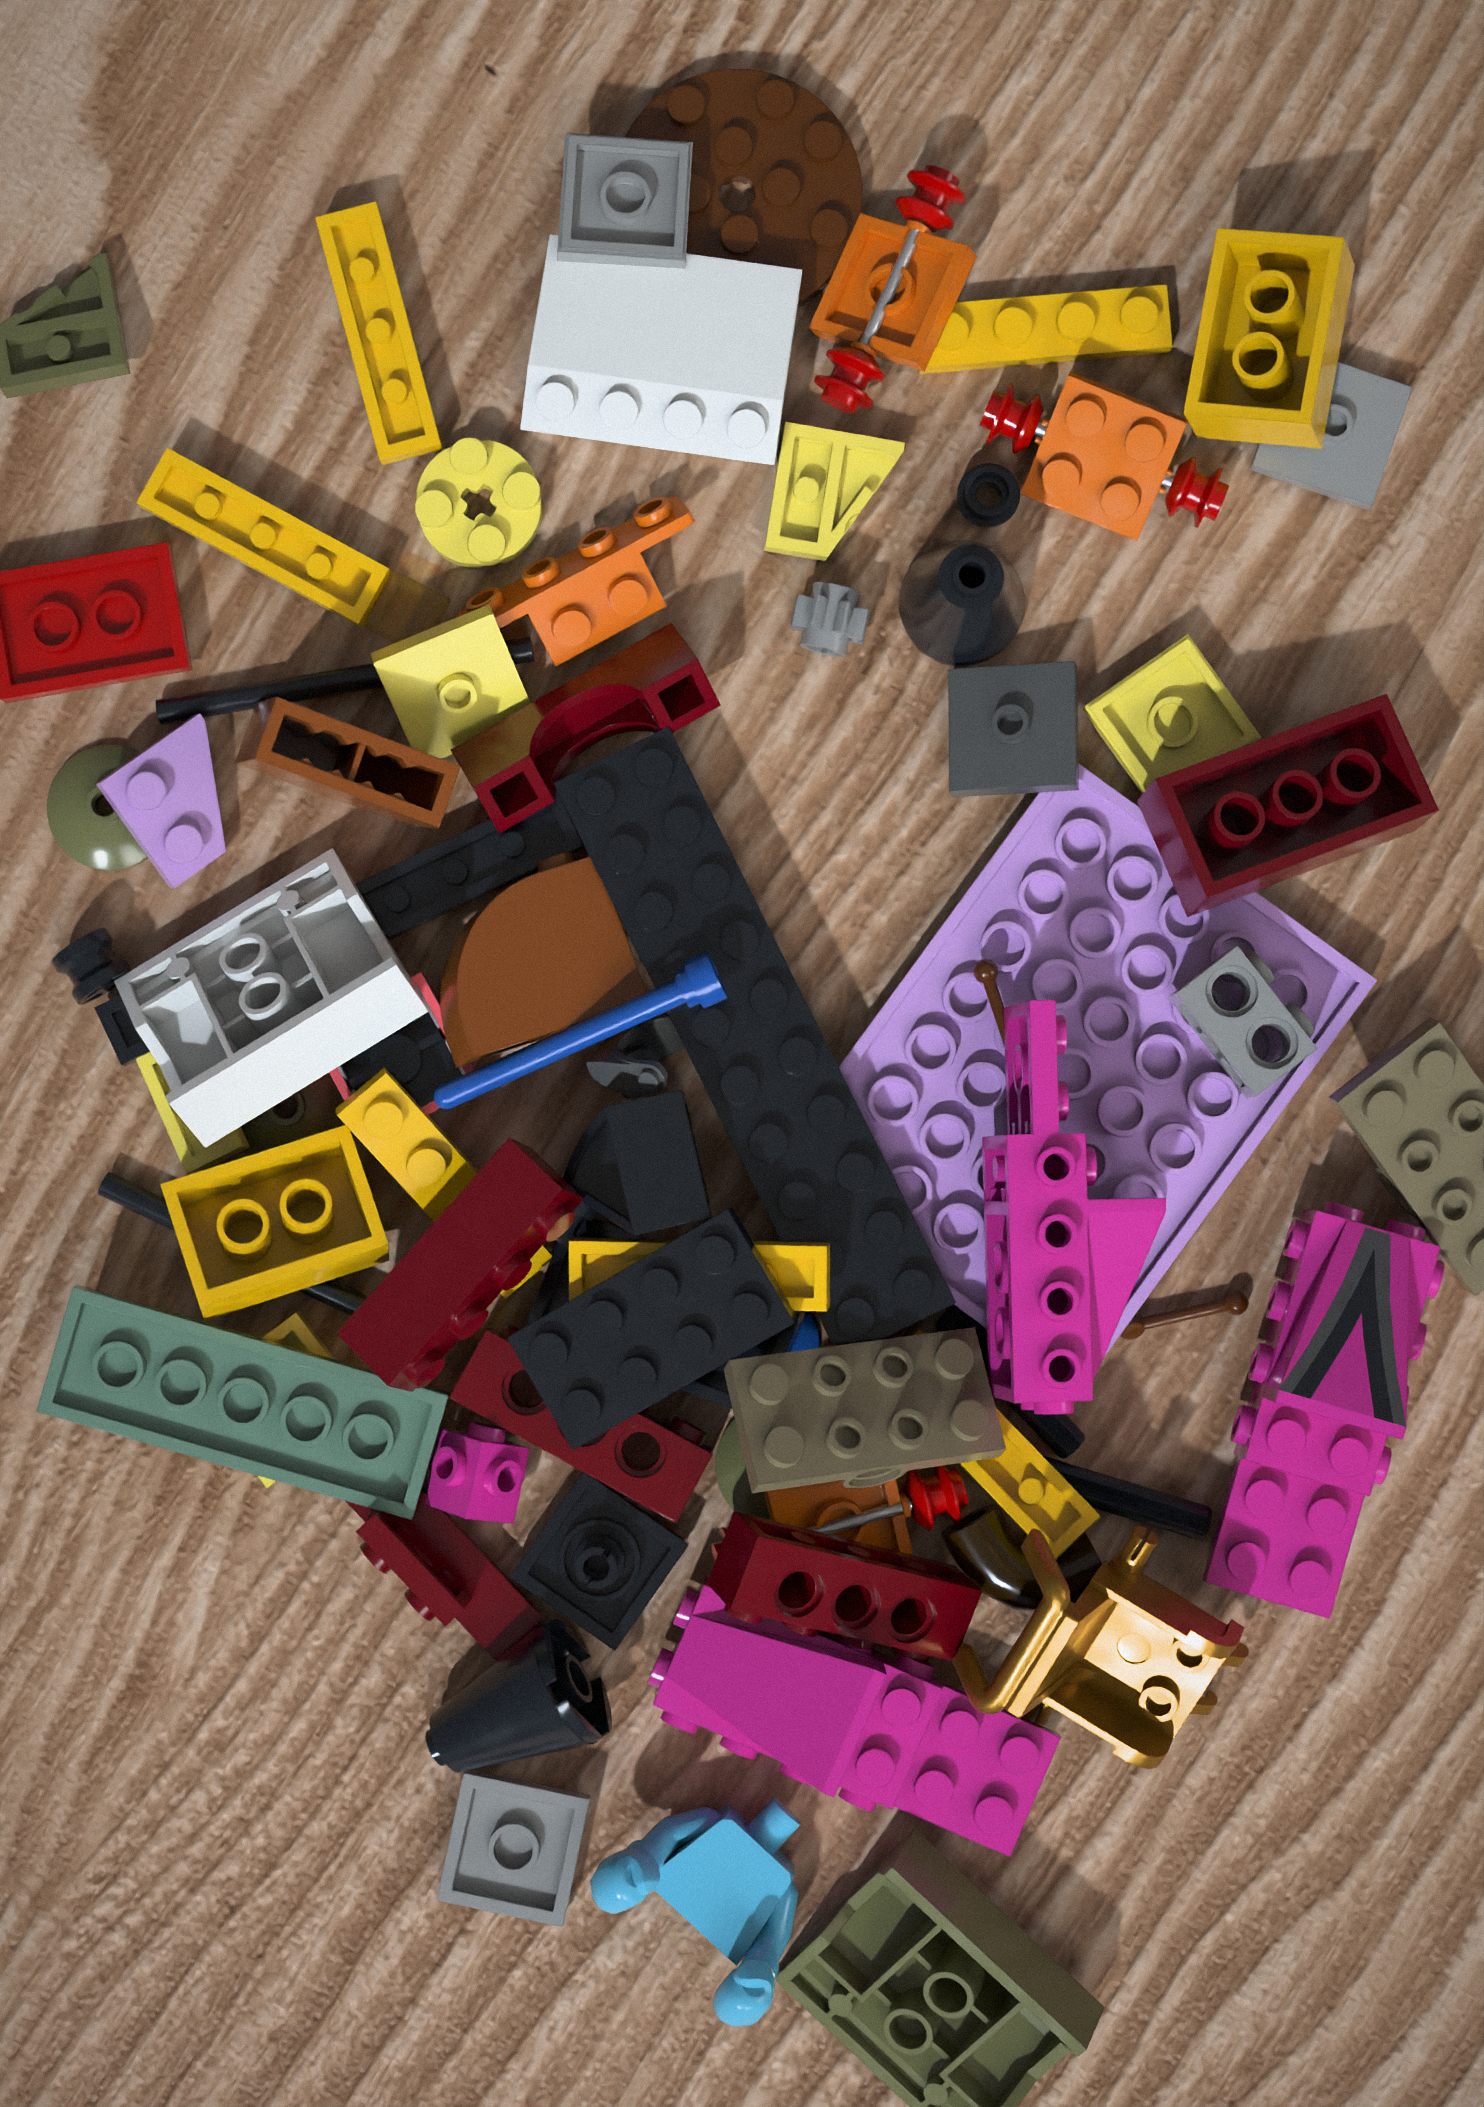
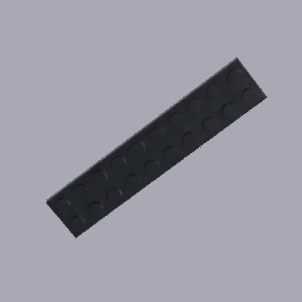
[554,726,956,1346]

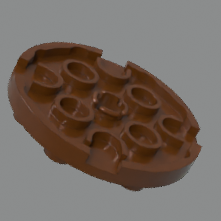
[625,69,863,308]

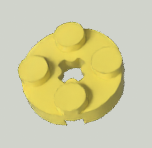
[415,438,542,568]

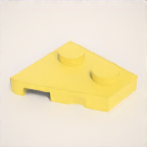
[763,422,905,561]

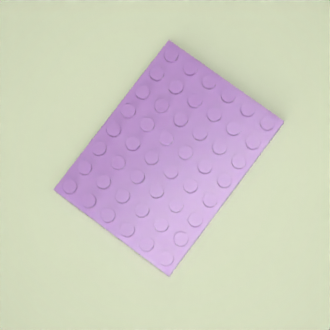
[839,764,1377,1357]

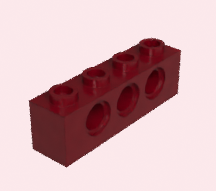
[449,1323,714,1523]
[707,1511,983,1663]

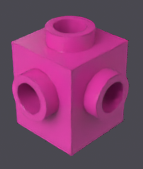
[425,1421,530,1524]

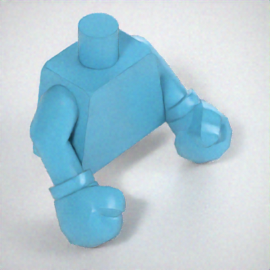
[590,1798,801,2027]

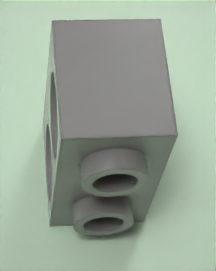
[1168,946,1318,1098]

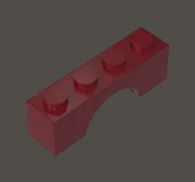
[451,623,721,834]

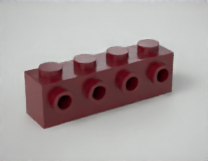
[336,1138,584,1392]

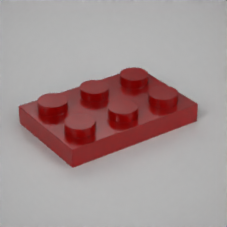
[0,542,193,703]

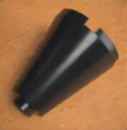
[899,540,1025,667]
[425,1619,612,1773]

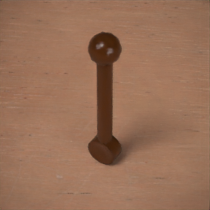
[973,958,1005,1048]
[1121,1290,1249,1340]

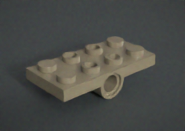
[1329,1017,1484,1296]
[724,1327,1006,1493]

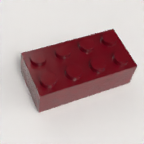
[1137,694,1439,917]

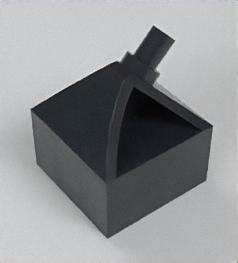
[556,1090,713,1247]

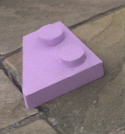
[96,713,226,888]

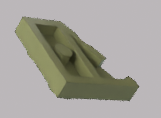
[0,253,131,399]

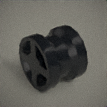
[51,928,132,1005]

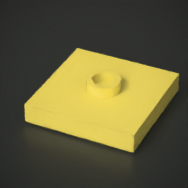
[370,604,530,759]
[1082,634,1262,794]

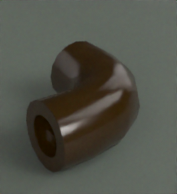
[941,1504,1102,1611]

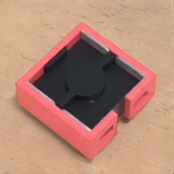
[329,972,477,1117]

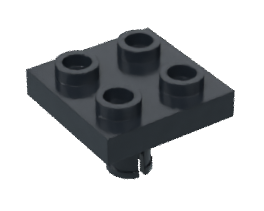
[510,1472,689,1651]

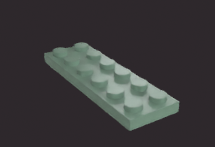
[36,1285,450,1520]

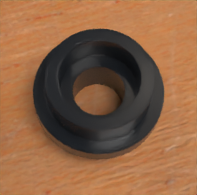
[957,463,1020,528]

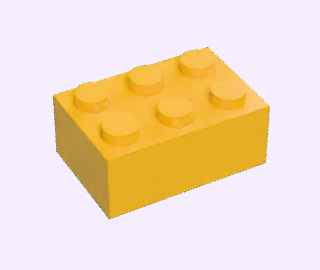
[1183,228,1355,449]
[160,1125,390,1321]

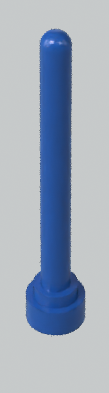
[434,951,728,1109]

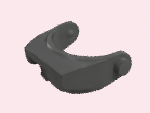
[586,1014,685,1099]

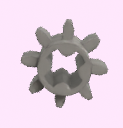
[790,582,870,657]

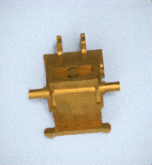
[952,1526,1249,1769]

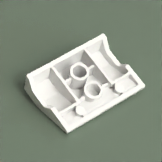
[520,234,803,465]
[114,848,428,1148]

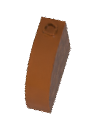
[235,697,461,828]
[440,852,646,1068]

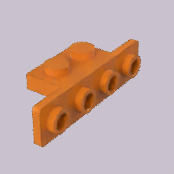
[456,495,695,666]

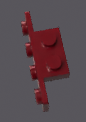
[346,1487,542,1660]

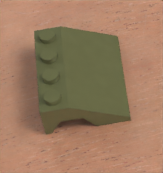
[775,1829,1104,2107]

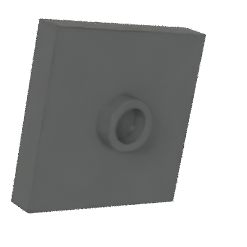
[948,661,1079,797]

